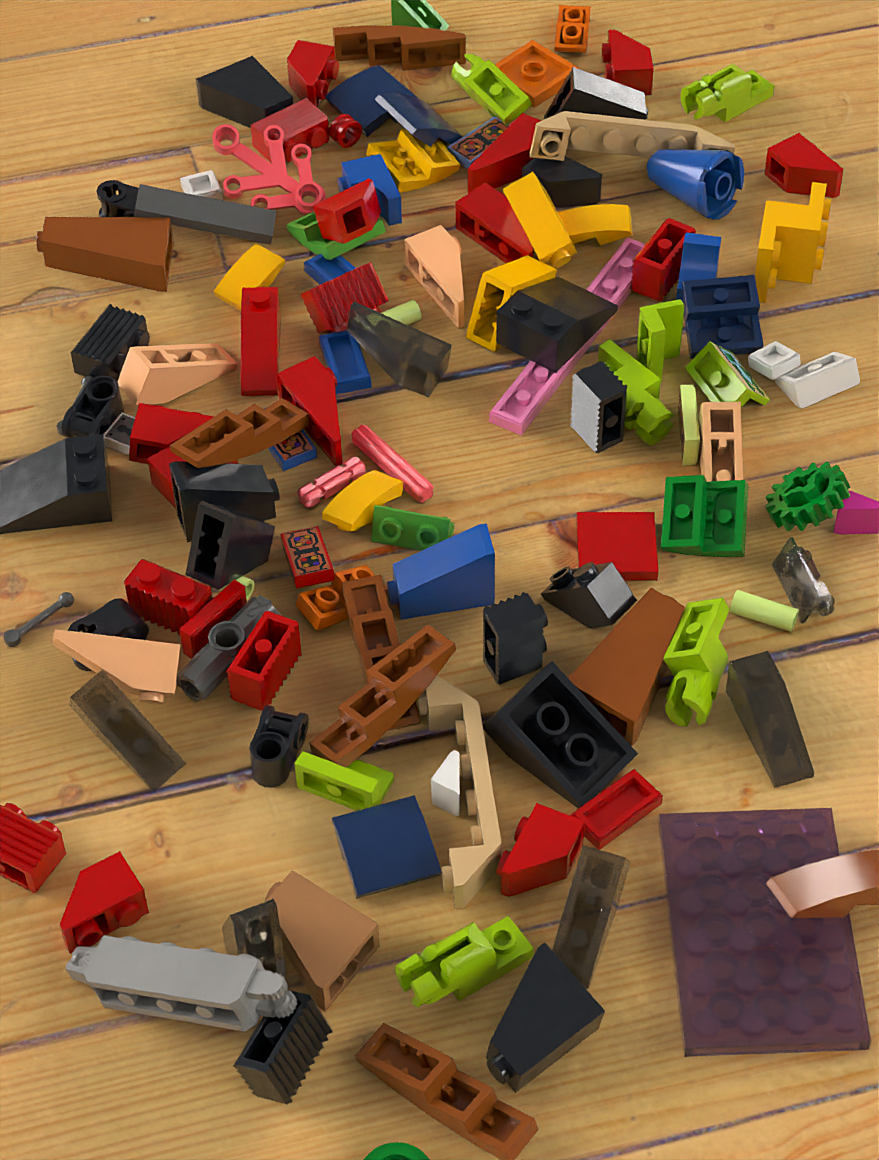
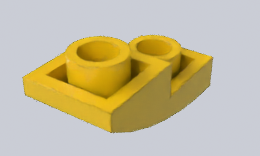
[558,204,633,246]
[213,243,286,311]
[322,470,403,532]

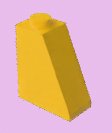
[503,172,578,268]
[465,255,557,352]

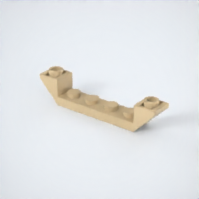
[530,111,735,161]
[417,676,501,909]

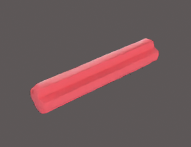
[351,425,434,503]

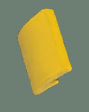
[366,129,461,193]

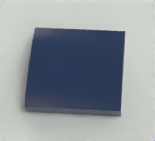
[325,65,419,137]
[375,93,463,147]
[682,275,764,359]
[331,795,442,899]

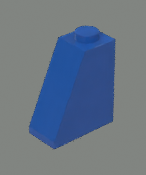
[387,523,495,620]

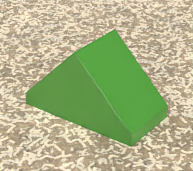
[391,0,449,30]

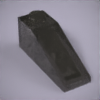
[347,301,452,398]
[726,651,814,788]
[69,670,186,792]
[552,845,631,989]
[222,899,286,977]

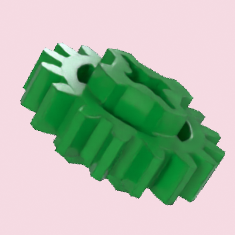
[765,462,851,531]

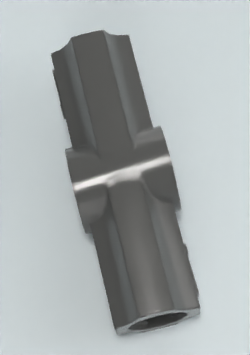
[176,595,280,702]

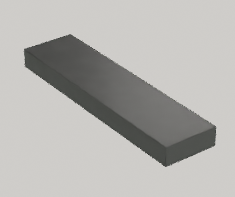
[134,184,276,244]

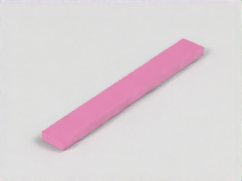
[489,237,645,436]

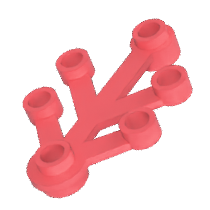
[212,124,326,215]

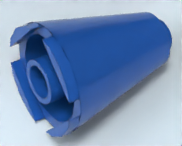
[647,149,744,220]

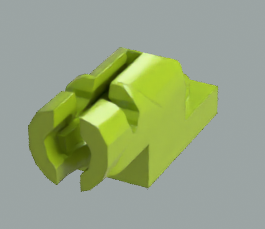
[451,53,532,126]
[680,63,774,122]
[598,339,674,445]
[663,598,730,727]
[395,916,534,1007]

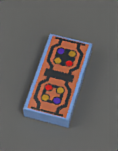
[447,116,509,169]

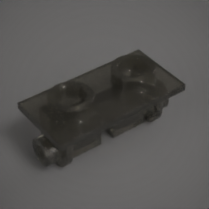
[772,537,835,623]

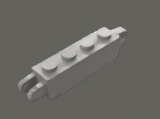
[65,935,297,1031]

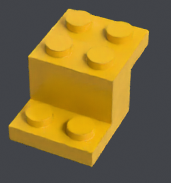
[755,182,832,303]

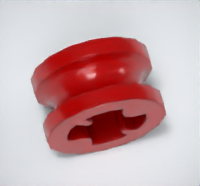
[329,114,363,148]

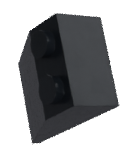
[496,276,618,373]
[0,434,113,534]
[482,661,638,809]

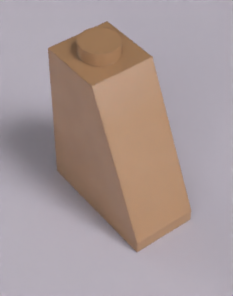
[265,870,380,1012]

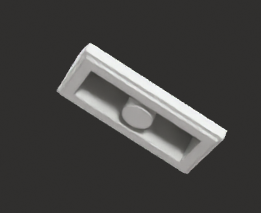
[775,352,860,408]

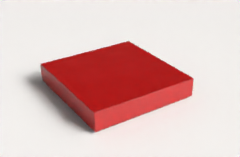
[576,512,659,581]

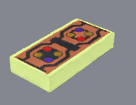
[678,385,700,466]

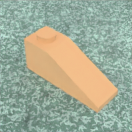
[405,225,465,329]
[118,343,237,405]
[698,402,743,482]
[52,629,180,704]

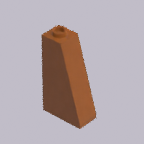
[36,217,174,292]
[568,588,685,746]

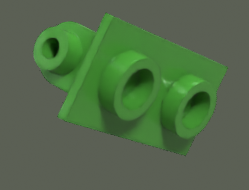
[371,505,455,551]

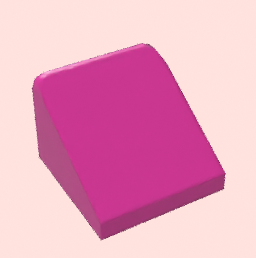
[833,490,879,535]

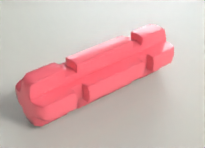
[297,457,366,508]

